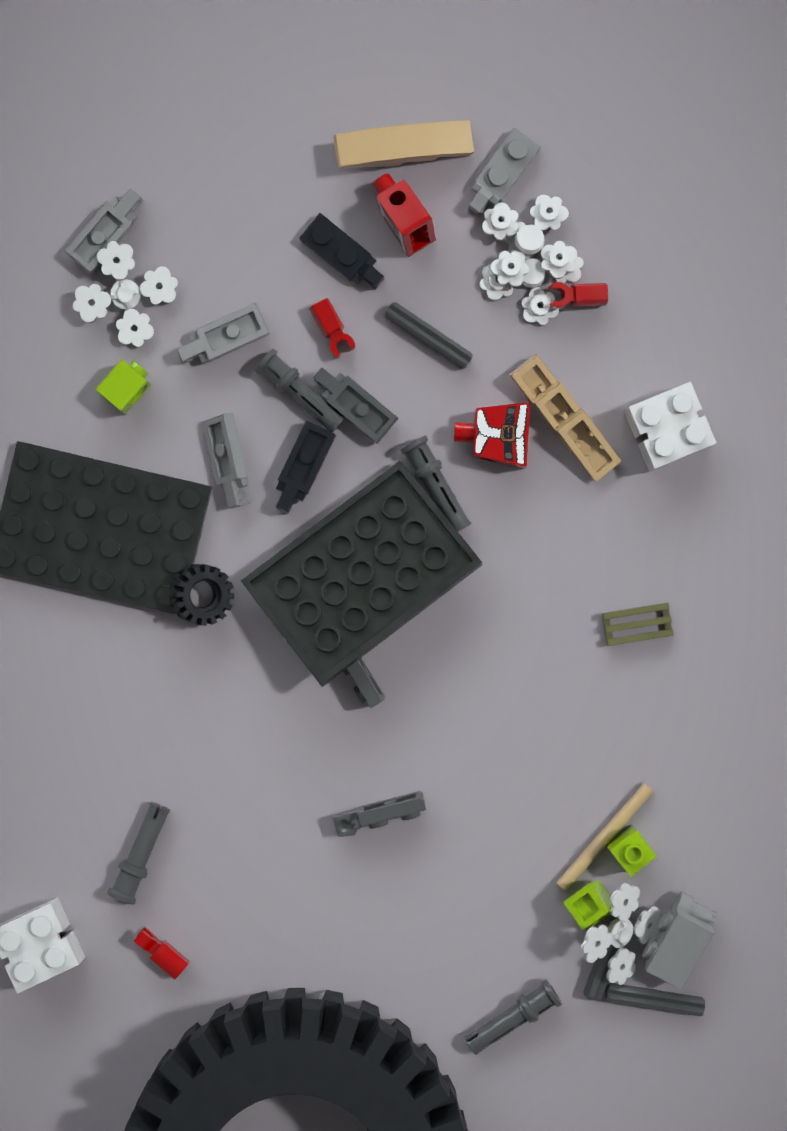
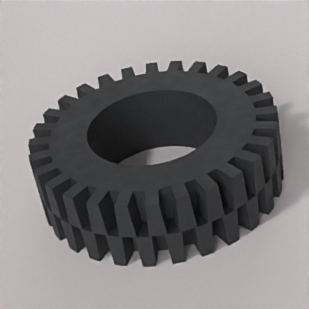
[124,988,468,1131]

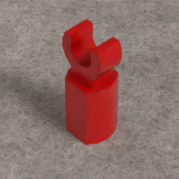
[548,282,608,309]
[309,298,355,359]
[134,927,190,980]

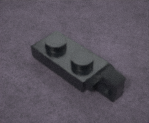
[299,213,384,289]
[276,420,336,514]

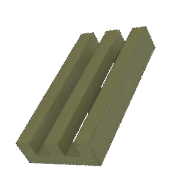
[602,603,674,646]

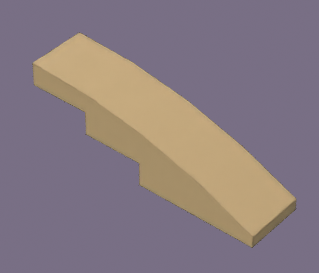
[334,120,474,168]
[509,354,622,482]

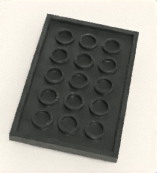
[0,441,212,615]
[241,461,482,687]

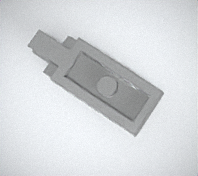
[468,128,541,216]
[64,189,143,275]
[177,303,270,364]
[203,413,251,508]

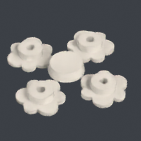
[482,195,577,287]
[480,222,584,325]
[73,241,178,347]
[581,883,662,985]

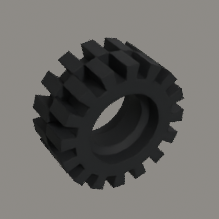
[169,564,234,626]

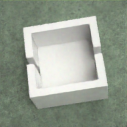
[624,381,717,472]
[0,897,85,994]

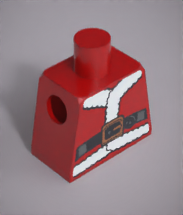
[373,174,436,257]
[454,403,530,469]

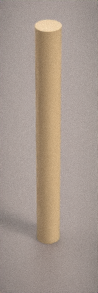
[556,783,654,891]

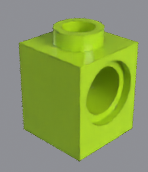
[96,359,151,415]
[606,825,657,877]
[563,880,612,930]

